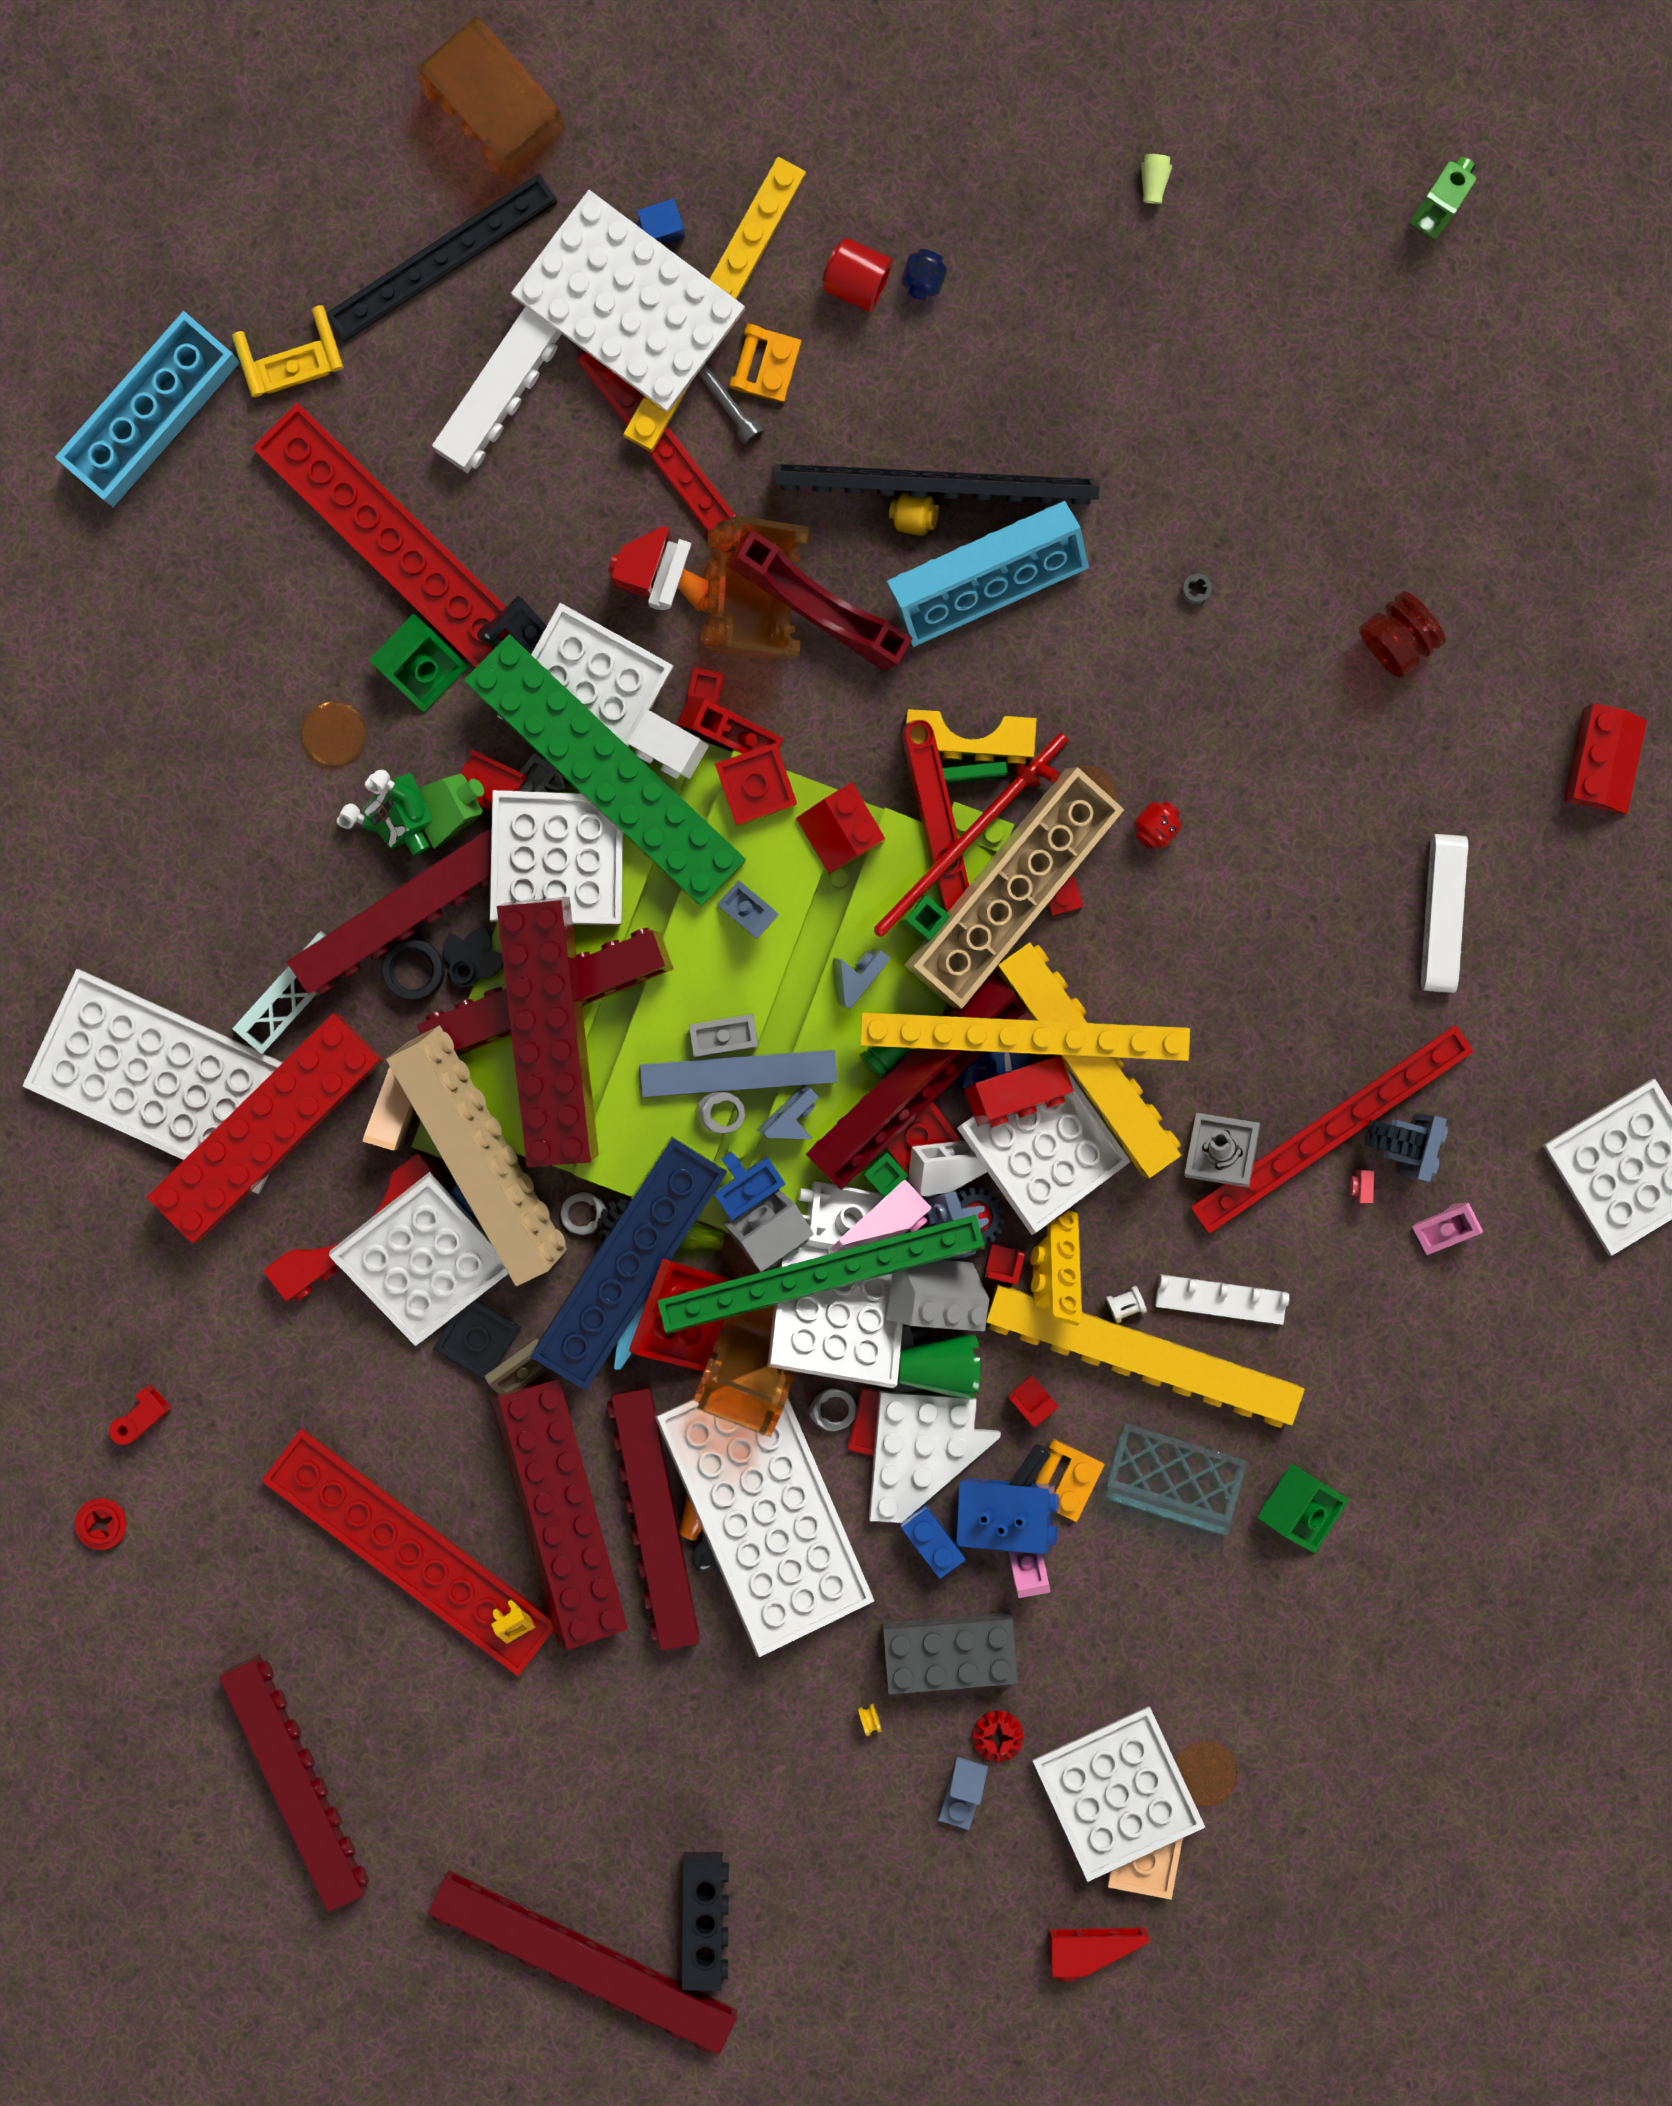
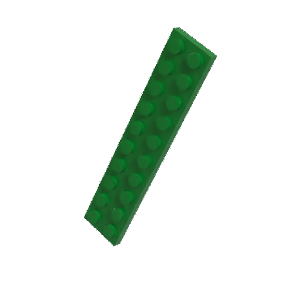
[464,634,746,907]

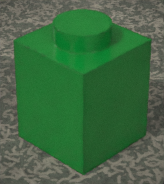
[898,895,950,941]

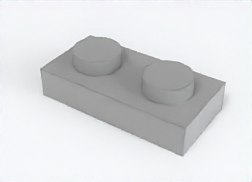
[689,1014,759,1057]

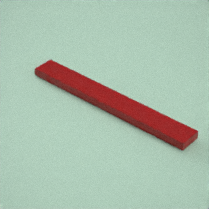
[576,352,748,559]

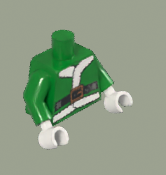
[337,770,432,857]

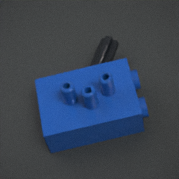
[957,1444,1059,1554]

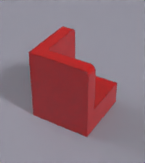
[984,1243,1025,1285]
[1007,1376,1059,1428]

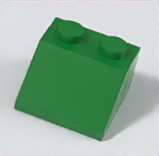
[369,614,468,712]
[1257,1463,1349,1554]

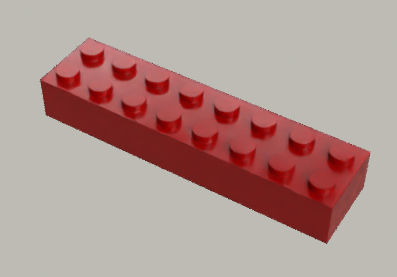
[146,1013,384,1244]

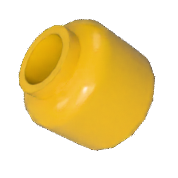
[889,491,939,536]

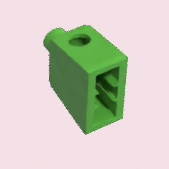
[1409,157,1476,240]
[419,774,484,848]

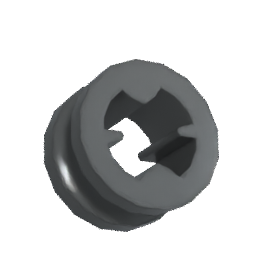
[1181,573,1212,604]

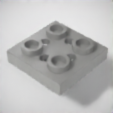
[1185,1113,1260,1188]

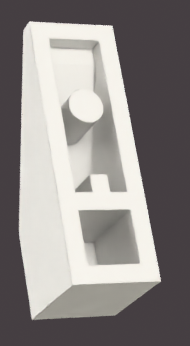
[908,1140,987,1197]

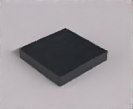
[433,1299,522,1383]

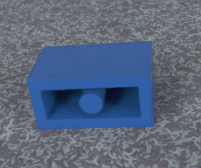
[900,1502,966,1579]

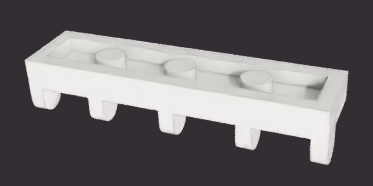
[1155,1274,1289,1325]

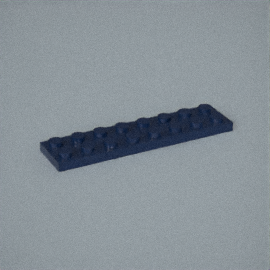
[530,1136,727,1391]

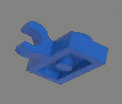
[714,1152,786,1221]

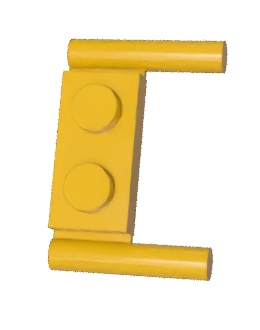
[231,305,344,397]

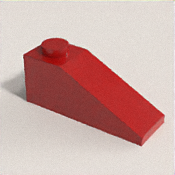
[676,696,784,754]
[1049,1927,1149,1982]

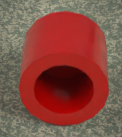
[822,237,894,313]

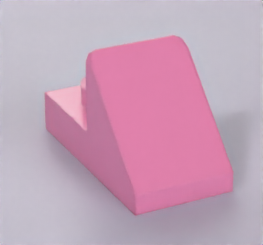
[1412,1203,1483,1255]
[1008,1551,1050,1598]

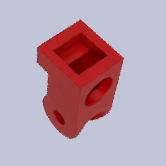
[109,1384,172,1445]

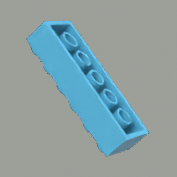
[55,311,240,507]
[887,501,1089,647]

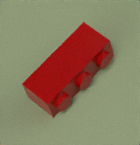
[964,1055,1074,1128]

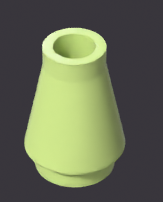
[1141,154,1172,204]

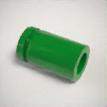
[860,1046,913,1078]

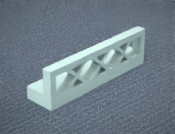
[232,931,326,1054]

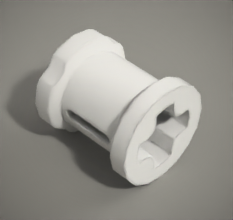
[1106,1286,1147,1324]

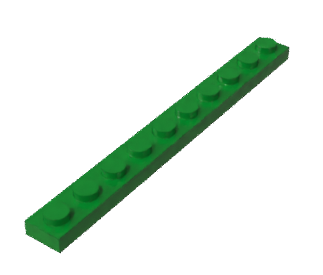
[657,1215,985,1334]

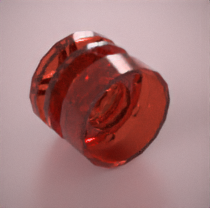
[1359,591,1446,679]

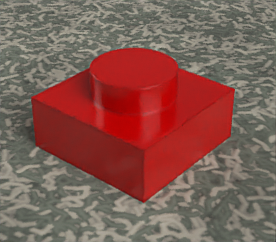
[1048,876,1083,916]

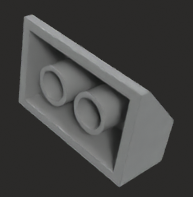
[886,1260,989,1331]

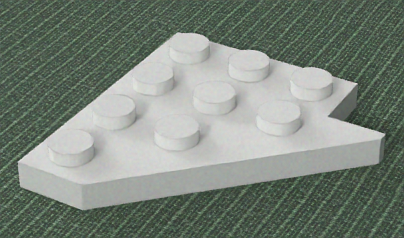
[869,1391,1001,1523]

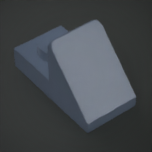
[717,880,779,939]
[833,949,891,1009]
[757,1085,819,1139]
[938,1756,988,1830]

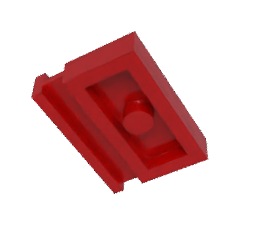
[459,750,528,811]

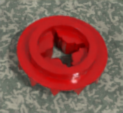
[75,1497,128,1550]
[972,1710,1024,1763]

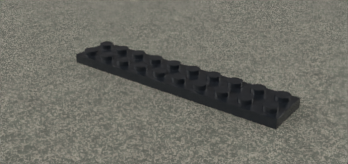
[773,463,1100,505]

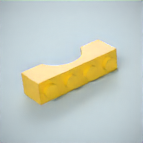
[904,709,1037,765]

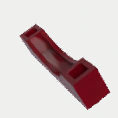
[725,530,913,671]

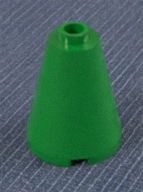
[897,1335,981,1400]

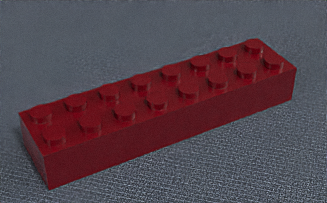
[496,897,599,1167]
[490,1378,628,1650]

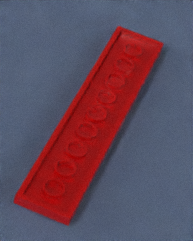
[252,402,509,667]
[261,1428,553,1676]

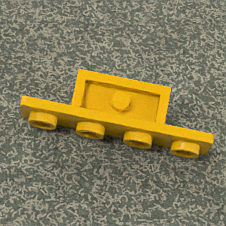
[1030,1210,1082,1326]

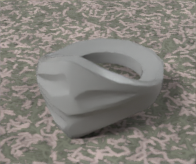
[696,1091,745,1134]
[560,1192,608,1235]
[808,1389,857,1431]

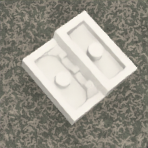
[648,539,691,610]

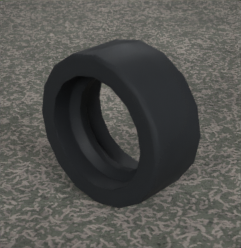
[382,940,445,1001]

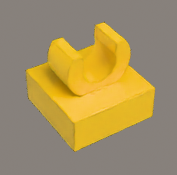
[491,1600,535,1644]

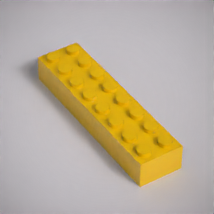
[995,943,1182,1178]

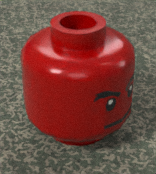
[1134,801,1182,850]

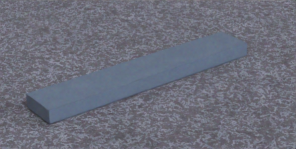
[640,1050,837,1097]

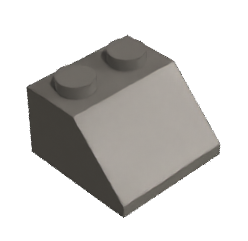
[723,1189,814,1272]

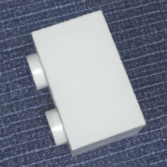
[627,709,709,779]

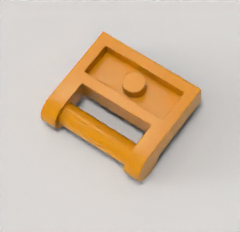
[728,324,802,404]
[1035,1439,1105,1522]

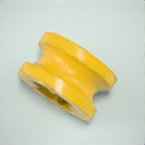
[858,1703,882,1736]

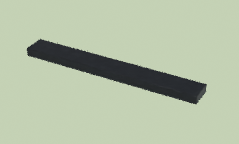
[326,173,558,343]

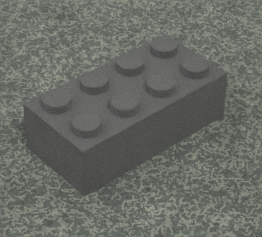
[882,1612,1018,1694]

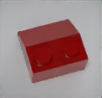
[608,526,672,599]
[796,782,886,874]

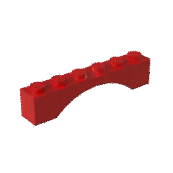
[263,1152,445,1301]

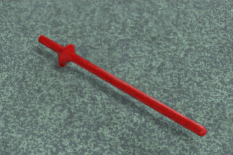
[874,733,1068,937]

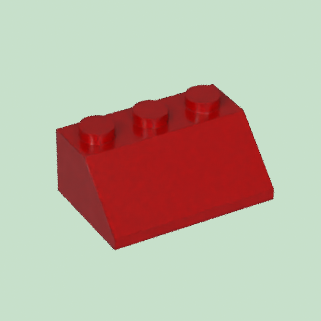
[1564,703,1647,815]

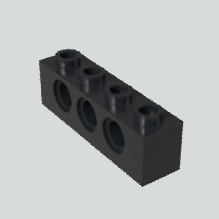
[682,1852,729,1991]

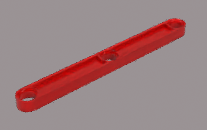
[902,720,969,912]

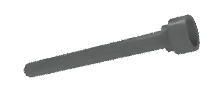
[697,363,764,447]

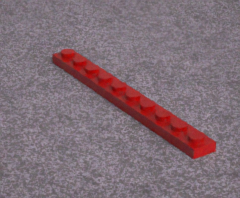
[1190,1025,1474,1234]

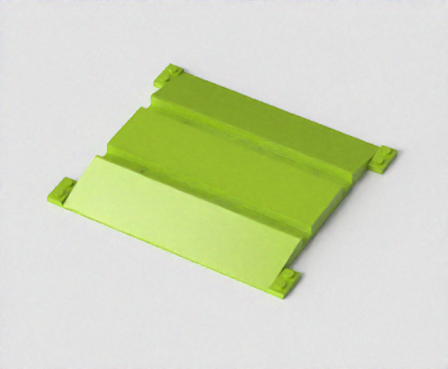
[411,736,1014,1234]

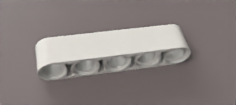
[1421,834,1468,993]

